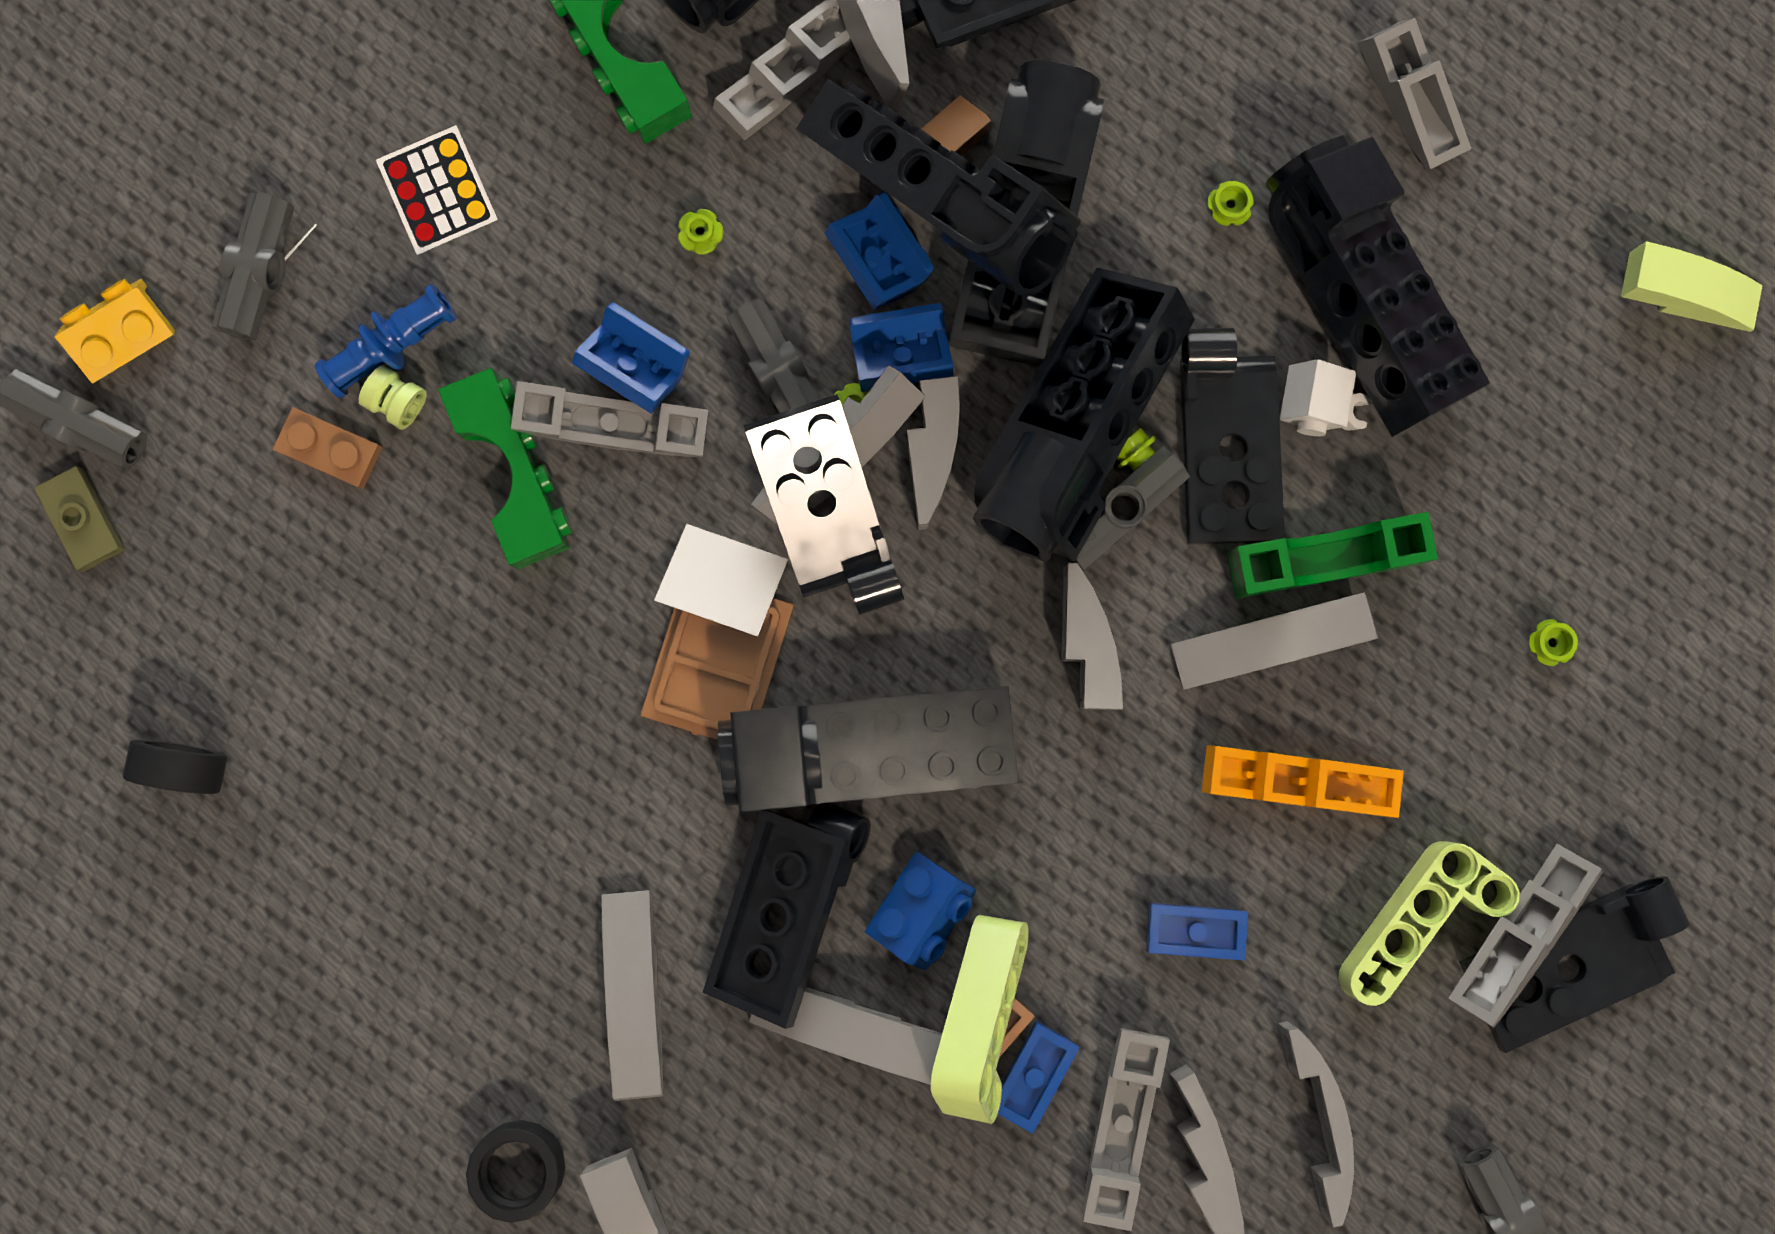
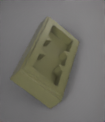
[34,466,126,572]

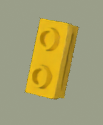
[54,278,175,384]

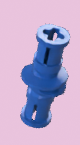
[315,284,457,399]

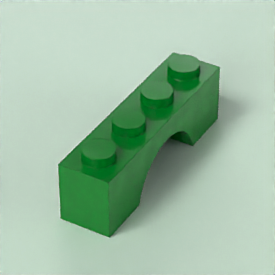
[548,0,693,144]
[438,368,573,570]
[1226,512,1438,599]

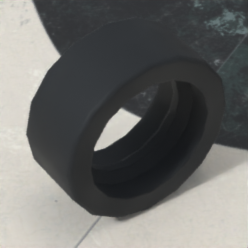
[122,740,227,794]
[466,1120,566,1223]

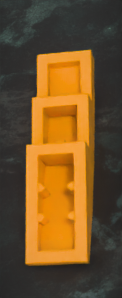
[1201,745,1404,818]

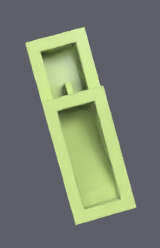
[1621,241,1762,332]

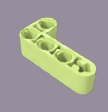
[1338,841,1520,1006]
[931,915,1028,1124]

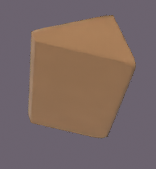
[921,96,992,156]

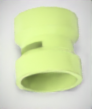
[358,365,427,430]

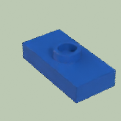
[1146,903,1248,960]
[998,1021,1080,1134]

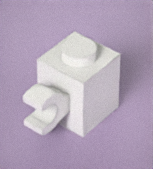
[1280,359,1371,436]

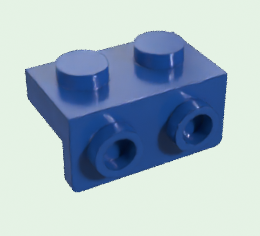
[824,192,933,311]
[572,302,690,414]
[849,303,954,392]
[865,851,976,970]

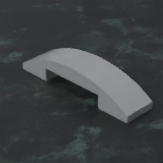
[511,381,708,458]
[1278,1021,1354,1228]
[1082,1028,1170,1231]

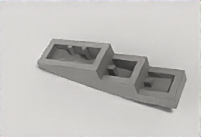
[713,0,854,141]
[837,0,910,110]
[751,366,926,524]
[1171,592,1379,690]
[1449,844,1603,1028]
[601,890,663,1101]
[749,975,942,1085]
[1170,1064,1245,1234]

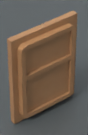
[640,598,794,740]

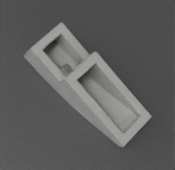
[1358,18,1471,170]
[906,376,960,530]
[1061,563,1123,710]
[580,1148,669,1234]

